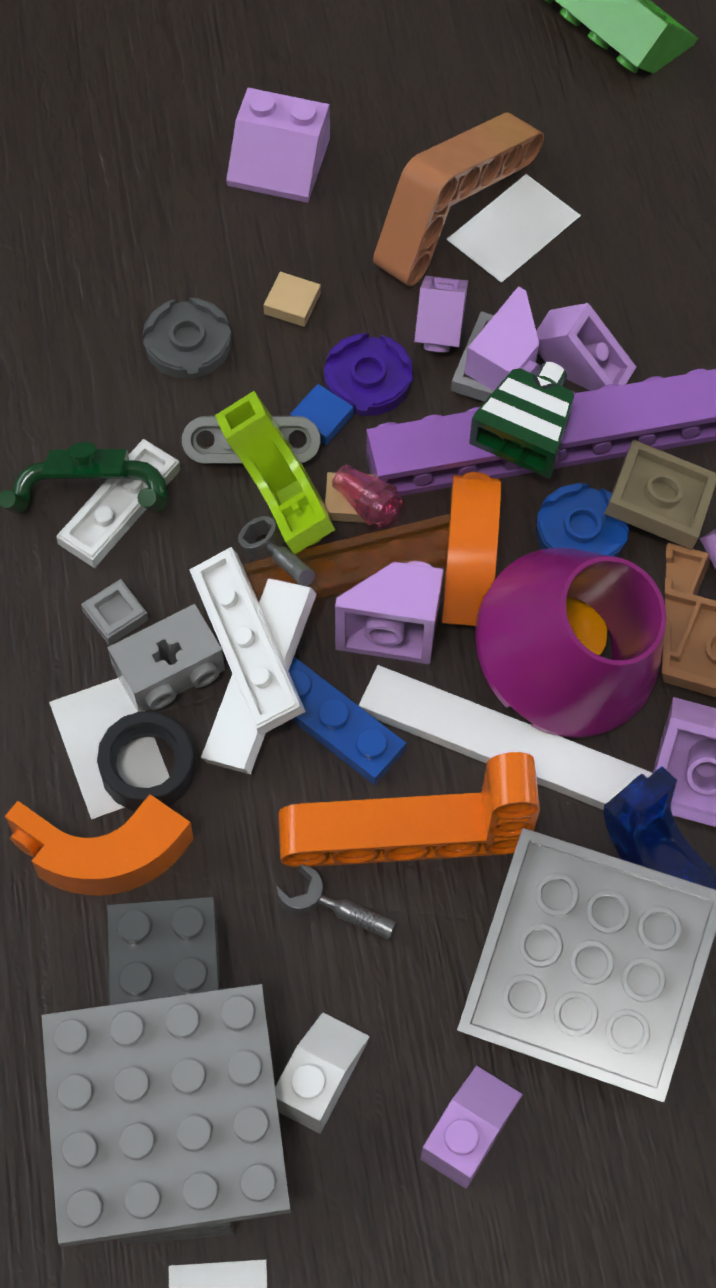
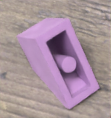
[414,276,468,352]
[464,286,540,391]
[536,303,636,391]
[420,1065,523,1189]

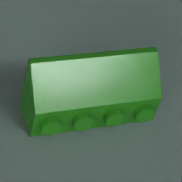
[544,0,698,74]

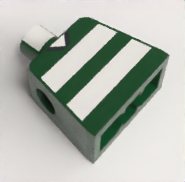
[469,362,575,479]

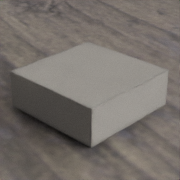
[81,579,149,646]

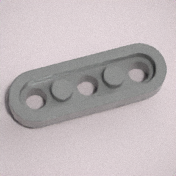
[182,416,321,463]

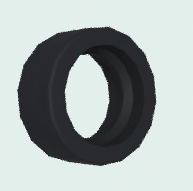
[97,711,194,811]

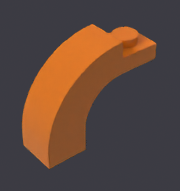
[442,472,501,626]
[5,794,194,896]

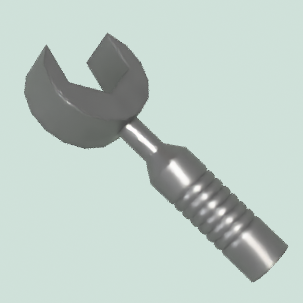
[277,865,397,940]

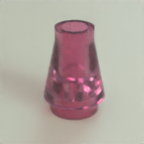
[332,465,402,527]

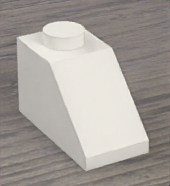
[275,1012,370,1134]

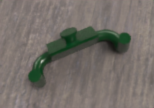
[0,442,167,514]

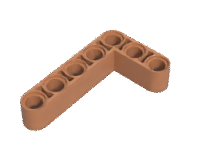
[373,112,544,287]

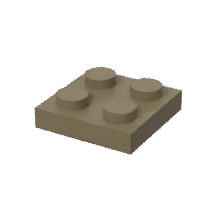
[604,439,716,550]

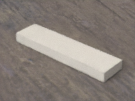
[190,547,306,735]
[201,578,317,775]

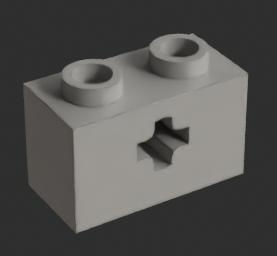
[107,604,225,712]

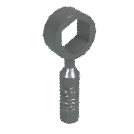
[238,516,315,586]

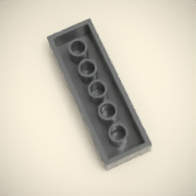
[107,897,234,1245]

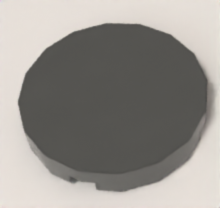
[143,298,232,379]

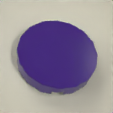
[324,333,413,416]

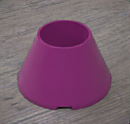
[475,548,666,738]

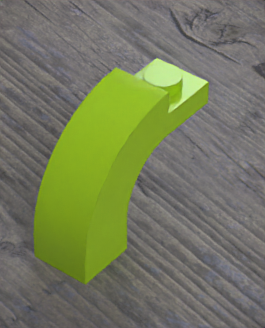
[215,391,335,555]

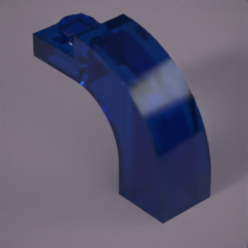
[603,766,716,890]

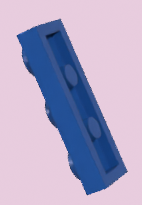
[288,657,407,786]

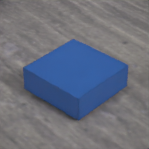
[290,384,354,446]

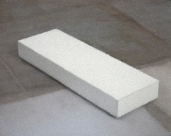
[56,439,181,568]

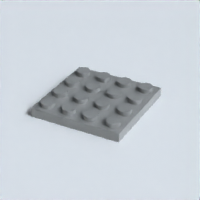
[457,828,716,1102]
[42,984,291,1247]

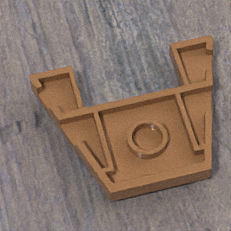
[662,543,716,697]

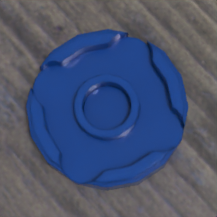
[535,483,629,558]

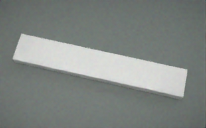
[358,665,654,822]

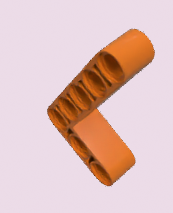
[278,752,540,867]

